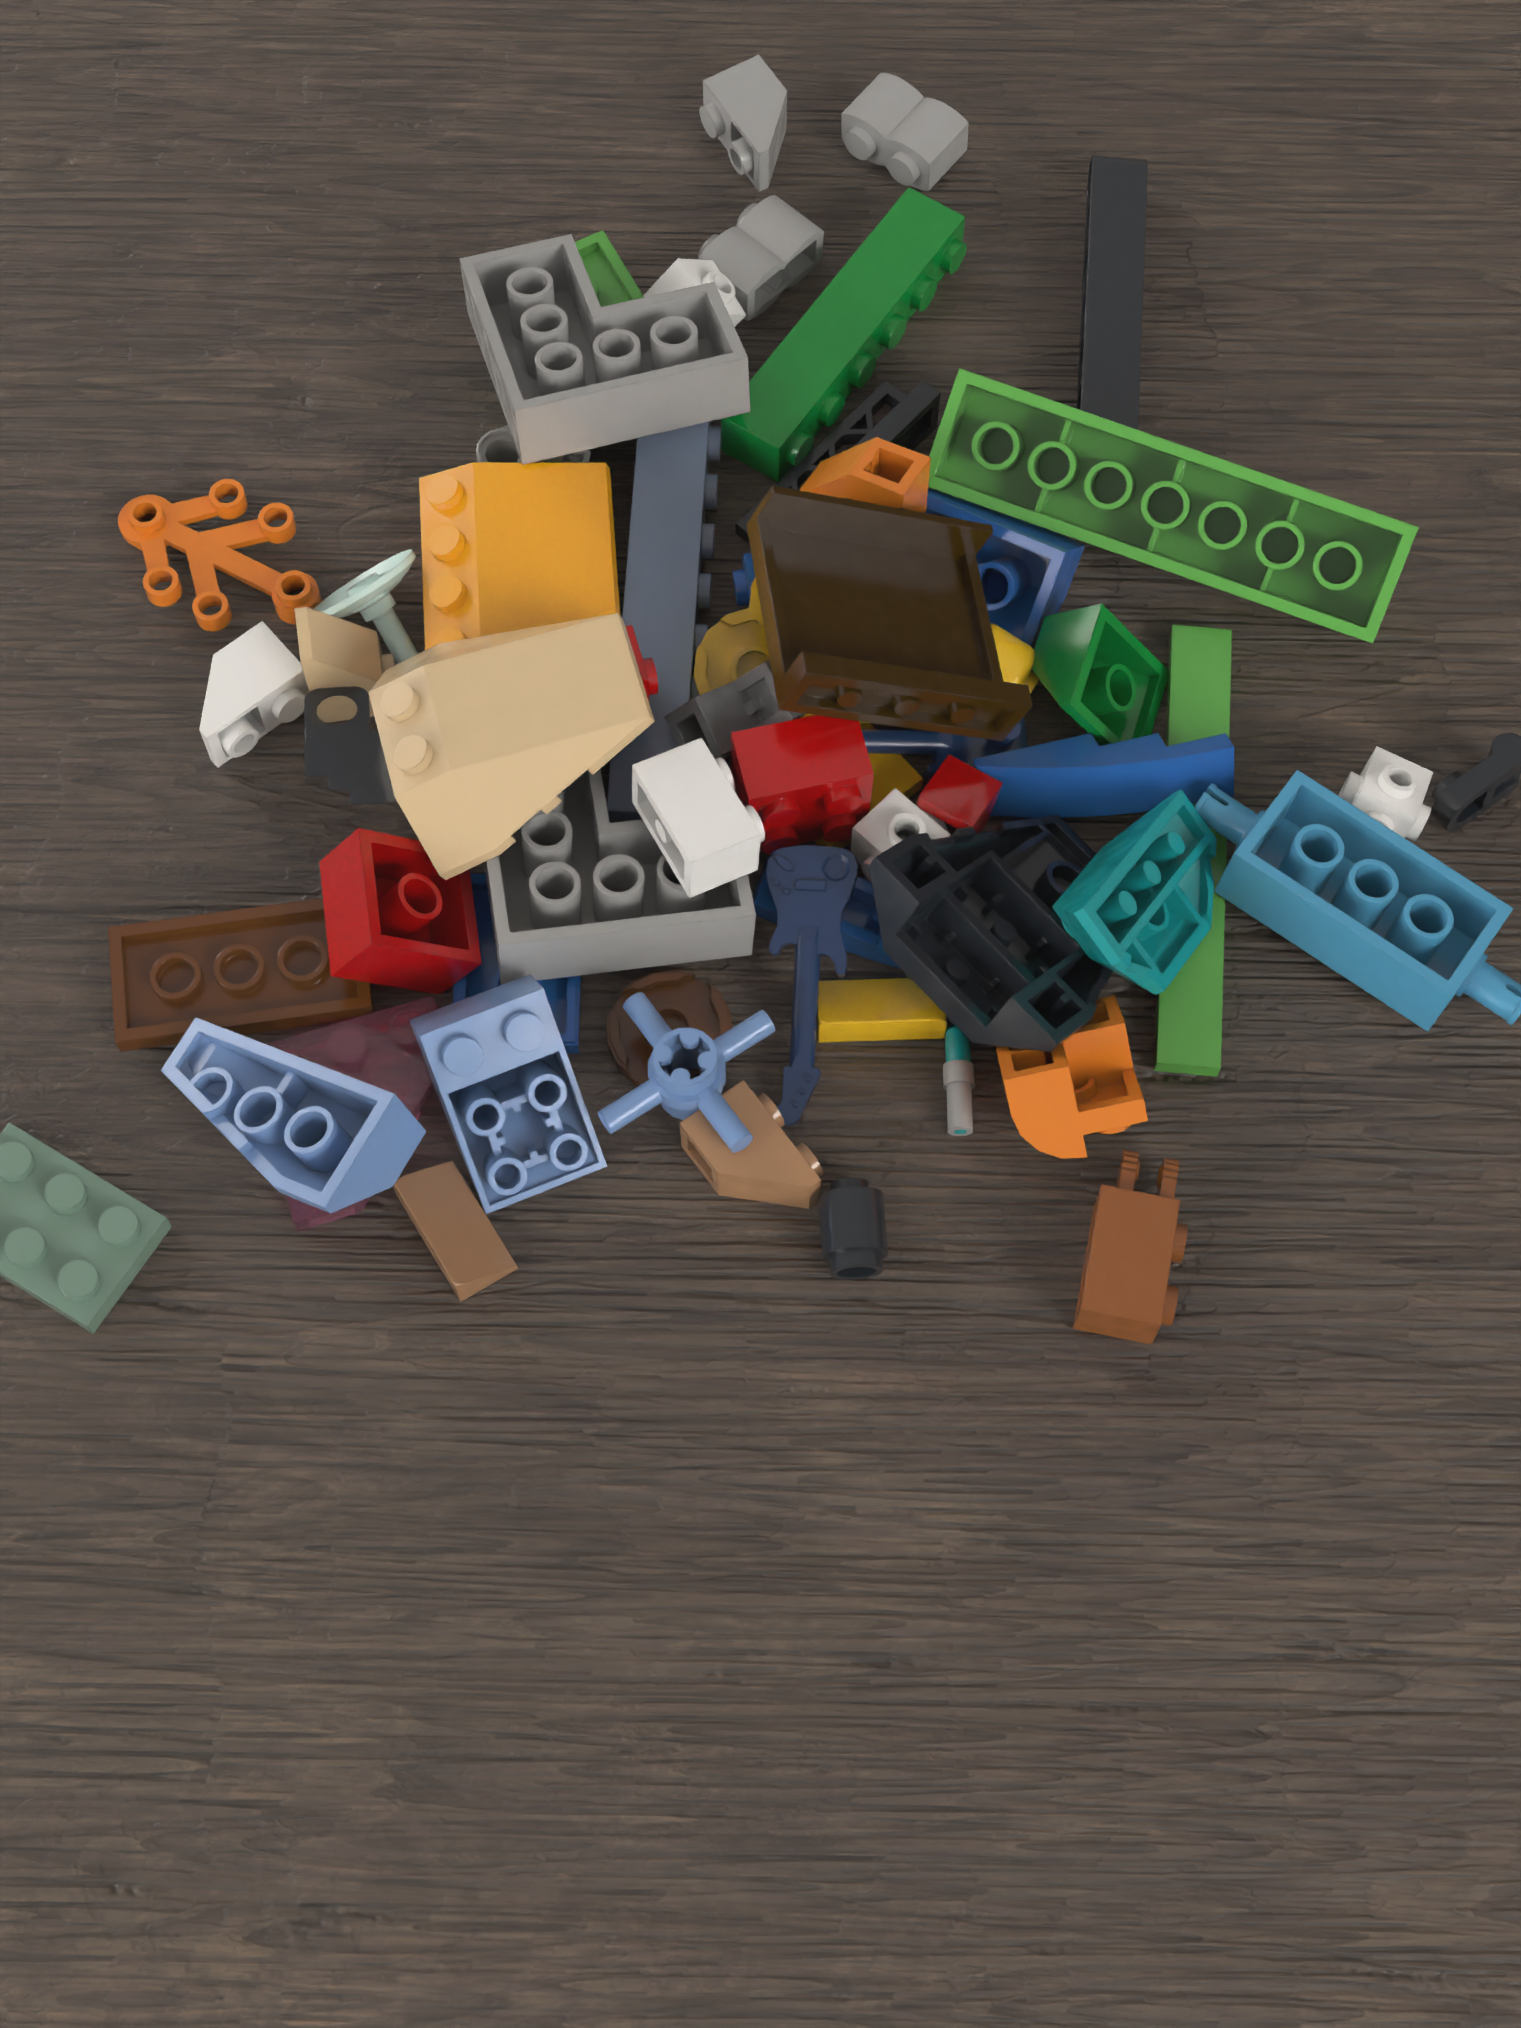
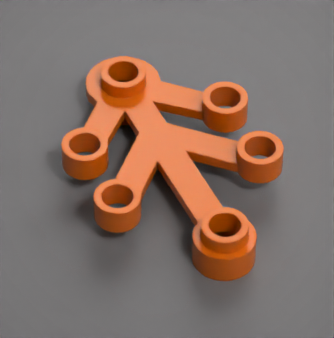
[118,479,322,632]

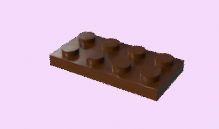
[108,898,375,1052]

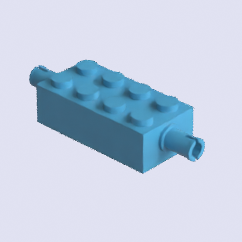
[1194,770,1521,1032]

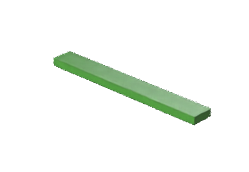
[1154,625,1232,1077]

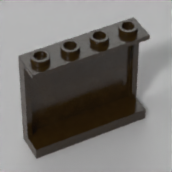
[747,486,1033,741]

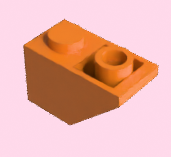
[800,437,931,513]

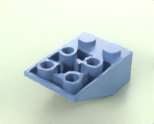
[409,974,607,1214]

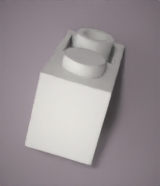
[199,621,309,767]

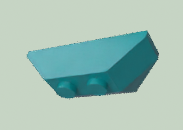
[1052,789,1217,995]

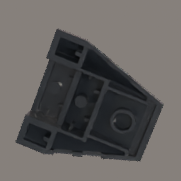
[869,815,1113,1052]

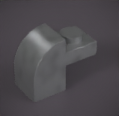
[664,660,806,759]

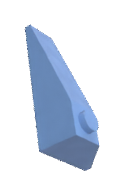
[161,1017,426,1214]

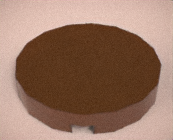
[606,970,732,1087]

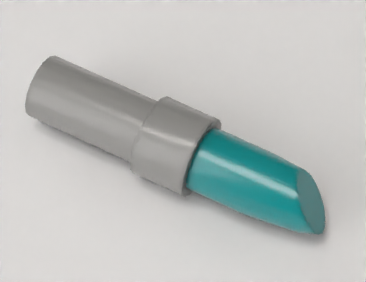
[943,1023,975,1136]

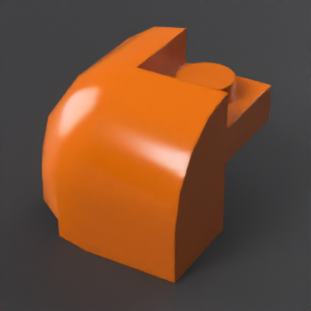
[996,995,1148,1159]

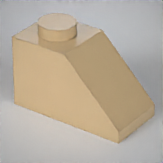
[295,607,396,723]

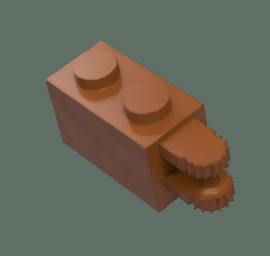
[1073,1150,1188,1345]

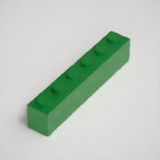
[721,187,967,482]

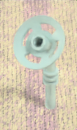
[314,549,419,664]

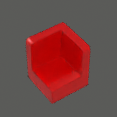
[916,755,1003,833]

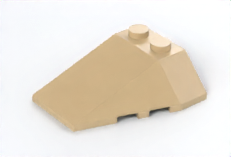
[369,613,655,880]

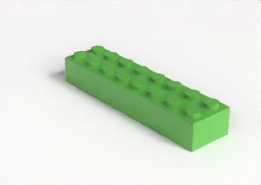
[928,368,1419,644]

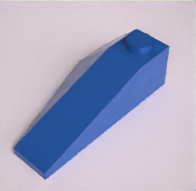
[925,488,1085,649]

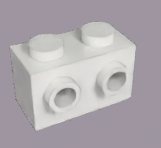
[632,738,765,898]

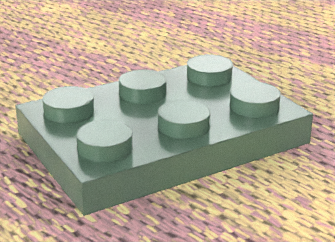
[0,1122,172,1334]

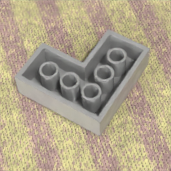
[459,234,750,465]
[484,769,756,985]

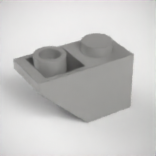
[699,54,787,192]

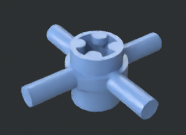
[597,992,775,1153]

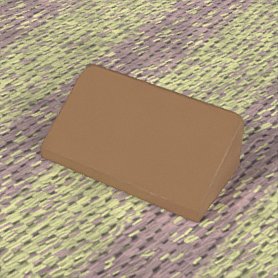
[393,1160,518,1302]

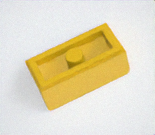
[817,978,947,1043]

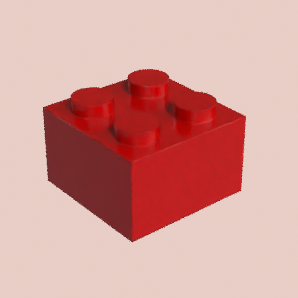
[731,715,874,855]
[319,828,482,995]

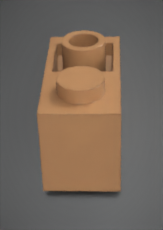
[680,1080,823,1209]

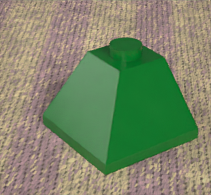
[1031,603,1169,746]

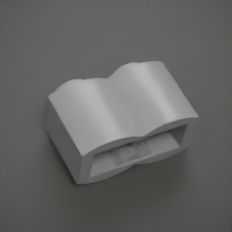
[841,73,969,191]
[698,195,824,321]

